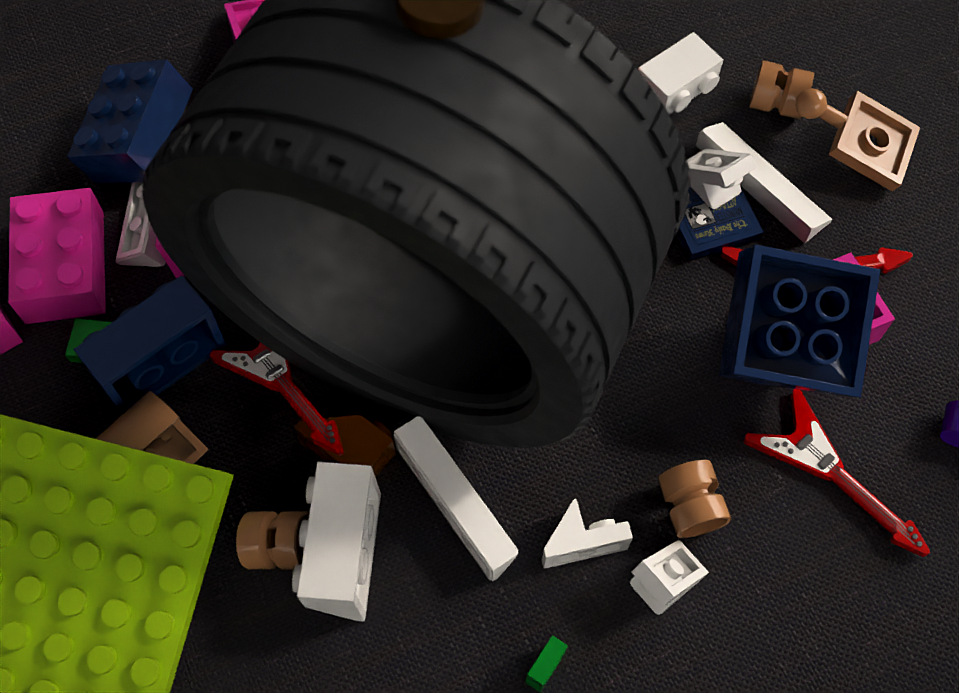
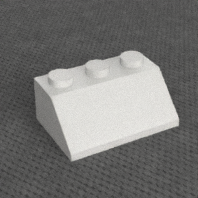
[292,462,381,622]

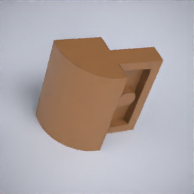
[95,391,209,464]

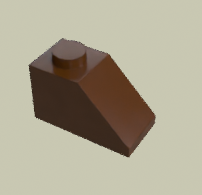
[294,415,395,477]

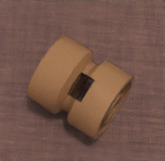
[749,60,814,120]
[658,460,732,538]
[236,511,310,570]

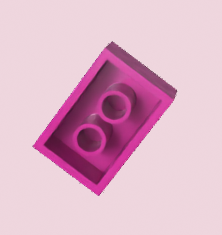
[8,188,106,324]

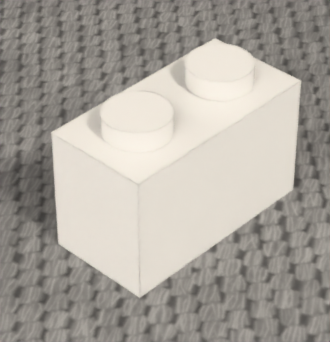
[638,32,723,114]

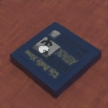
[677,186,764,260]

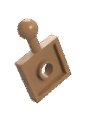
[796,88,920,191]

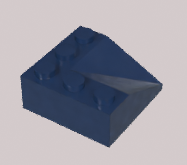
[719,244,881,398]

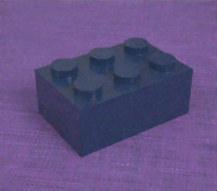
[67,59,193,184]
[73,275,227,414]

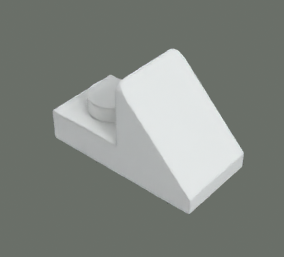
[687,149,756,209]
[541,499,633,569]
[630,539,709,615]

